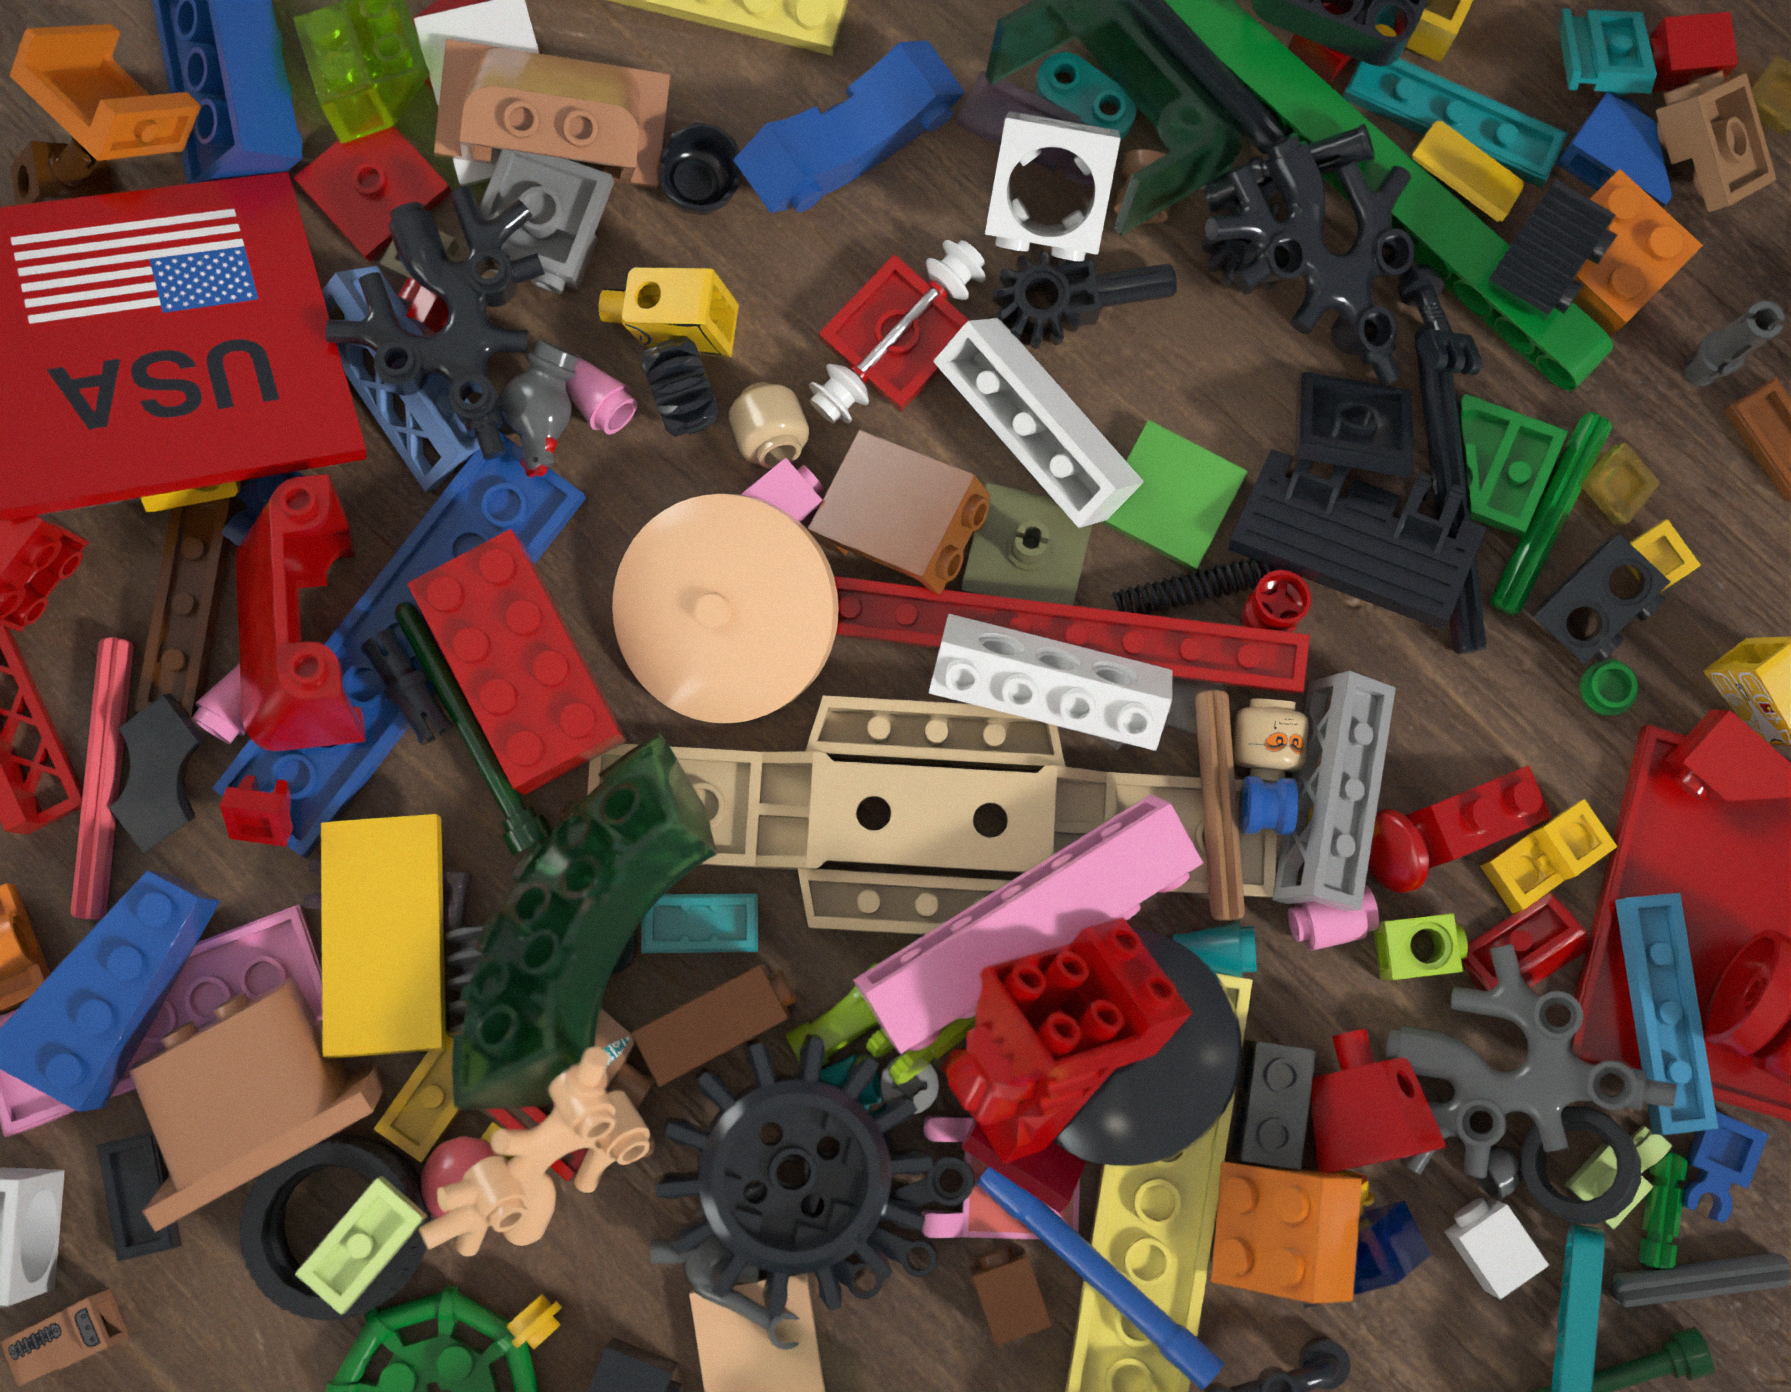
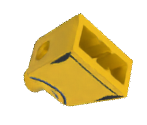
[599,267,739,357]

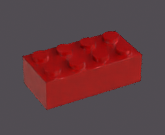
[407,529,628,795]

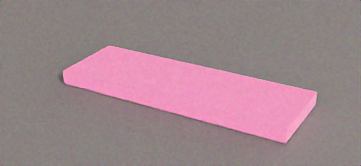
[0,904,322,1137]

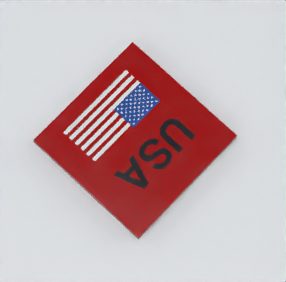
[0,172,366,521]

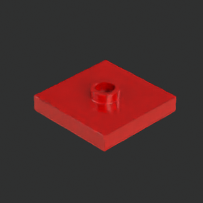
[294,107,452,263]

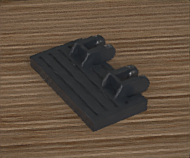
[1228,449,1487,631]

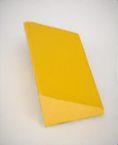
[1412,120,1524,222]

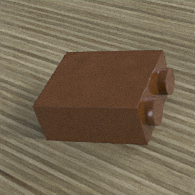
[631,965,797,1087]

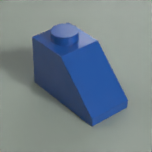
[1555,92,1672,208]

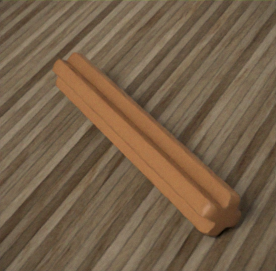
[1195,690,1245,921]

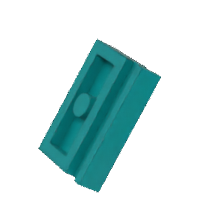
[1558,8,1657,96]

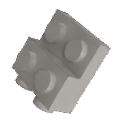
[479,149,614,294]

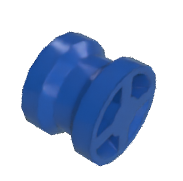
[1239,776,1298,836]

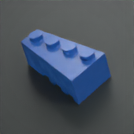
[0,870,221,1112]

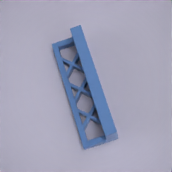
[322,266,480,492]

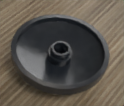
[1053,928,1242,1166]

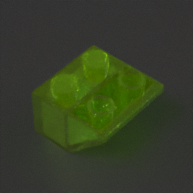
[293,0,430,144]

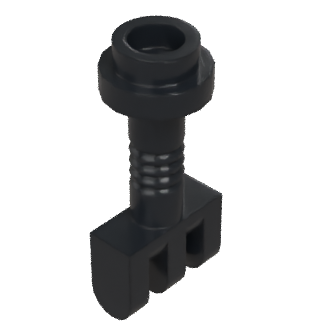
[1398,263,1482,375]

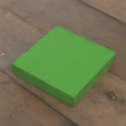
[1099,420,1248,572]

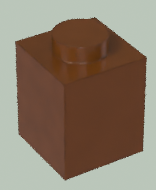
[970,1245,1052,1346]

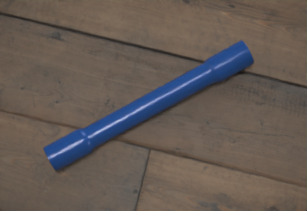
[975,1167,1224,1390]

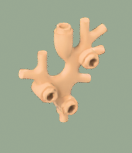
[418,1047,655,1256]

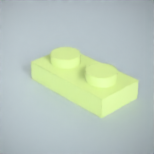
[296,1176,428,1314]

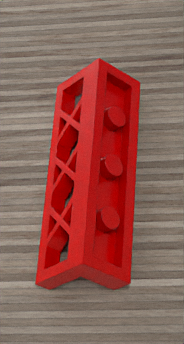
[0,624,83,835]

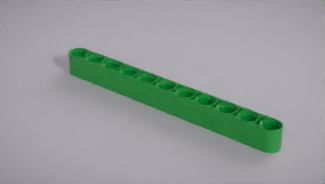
[1165,0,1613,392]

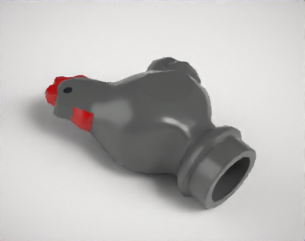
[498,339,580,478]

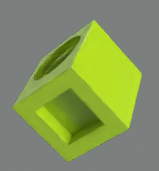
[1373,913,1468,980]

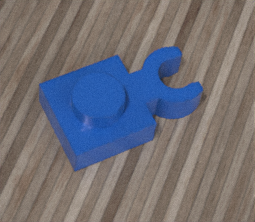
[1682,1111,1769,1223]

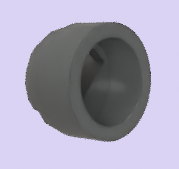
[1475,1147,1523,1200]

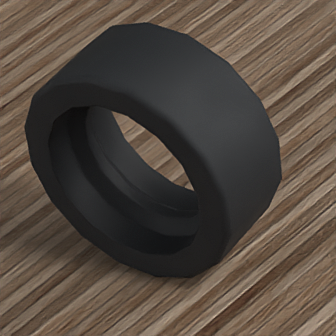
[1521,1106,1641,1224]

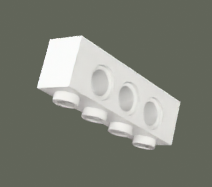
[929,613,1172,751]

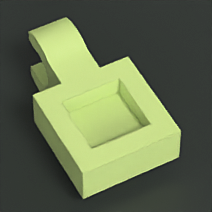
[1564,1125,1672,1229]

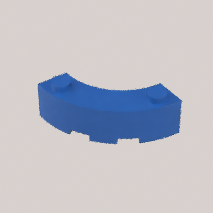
[733,41,965,213]

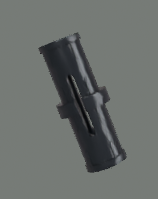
[361,629,453,745]

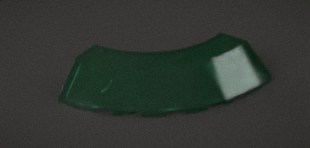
[452,733,717,1110]

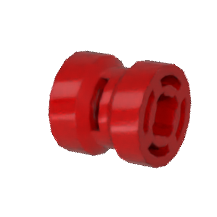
[1241,570,1311,632]

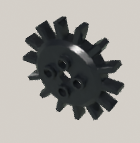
[655,1033,933,1317]

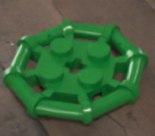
[326,1285,540,1392]

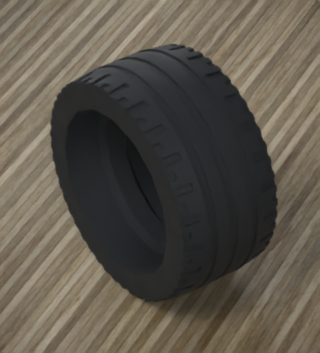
[239,1134,432,1320]

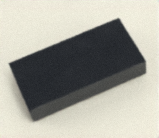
[97,1132,182,1262]

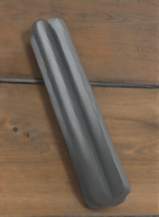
[1612,1253,1791,1308]

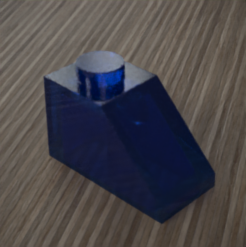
[1302,1200,1431,1308]

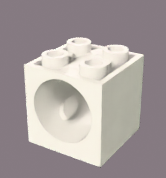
[985,111,1120,261]
[0,1167,65,1306]

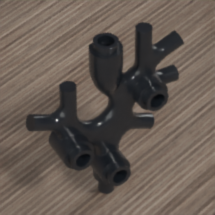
[1205,133,1415,385]
[326,187,545,460]

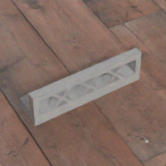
[1272,671,1396,912]

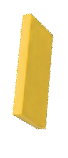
[321,814,446,1058]

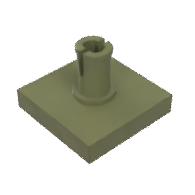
[960,482,1093,605]

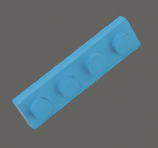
[1615,893,1719,1135]

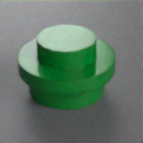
[1579,659,1638,716]

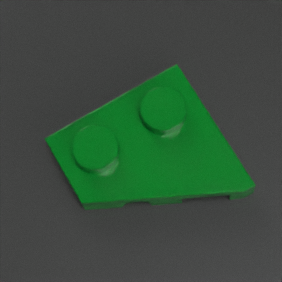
[1459,394,1568,538]

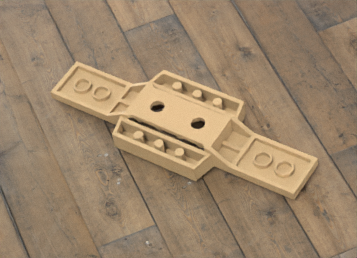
[583,695,1277,935]

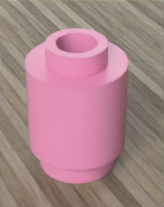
[1288,885,1379,951]

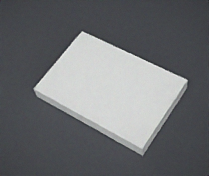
[414,0,539,187]

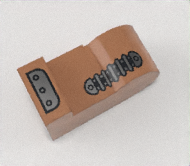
[0,1289,130,1387]

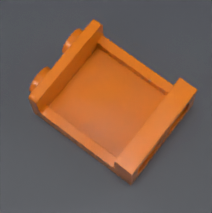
[9,24,201,161]

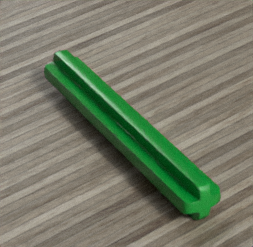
[1490,412,1612,616]

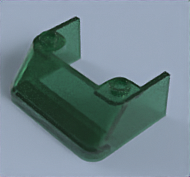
[985,0,1242,236]

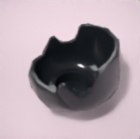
[656,122,742,216]

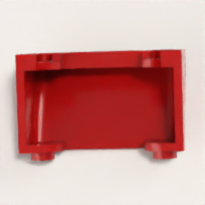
[235,474,366,751]

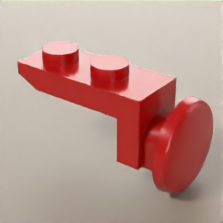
[1368,765,1552,893]

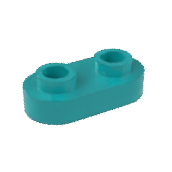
[1036,52,1136,140]

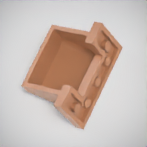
[434,39,670,189]
[129,977,388,1232]

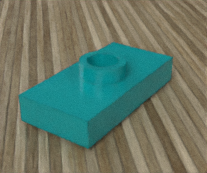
[642,894,758,953]

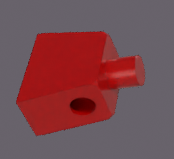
[1310,1029,1446,1173]

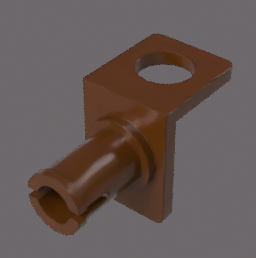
[10,137,113,205]

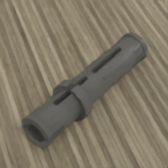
[1683,301,1785,386]

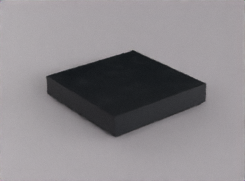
[1295,372,1414,477]

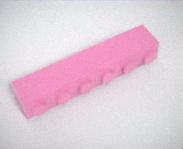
[853,794,1203,1054]

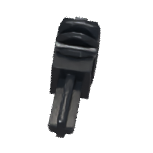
[992,251,1177,349]

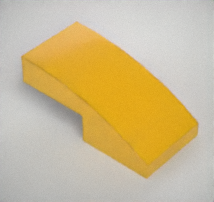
[1480,799,1617,914]

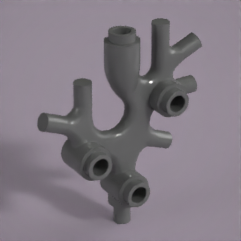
[1386,944,1677,1178]

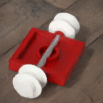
[809,240,986,424]

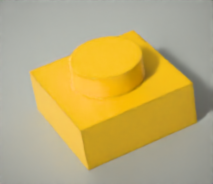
[1626,519,1701,592]

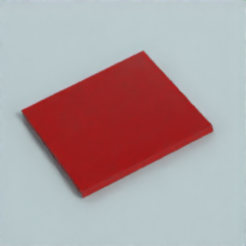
[1568,724,1791,1123]

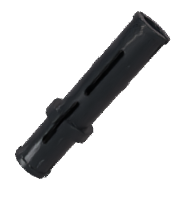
[1202,123,1375,214]

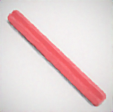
[70,637,134,920]

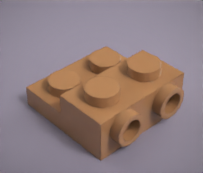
[1656,70,1777,212]

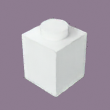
[1444,1198,1549,1299]

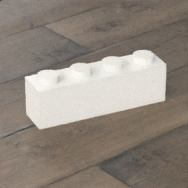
[933,318,1144,528]

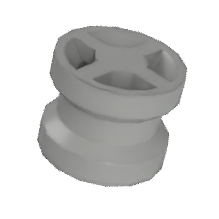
[880,1054,939,1114]

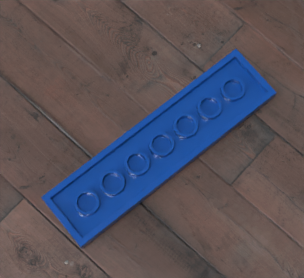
[212,432,586,858]

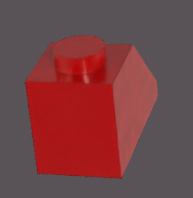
[1665,709,1791,801]

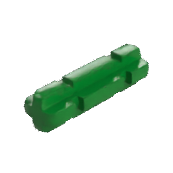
[1639,1152,1688,1269]

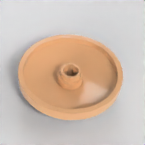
[612,494,839,723]

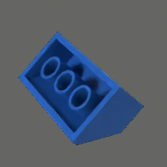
[152,0,303,184]

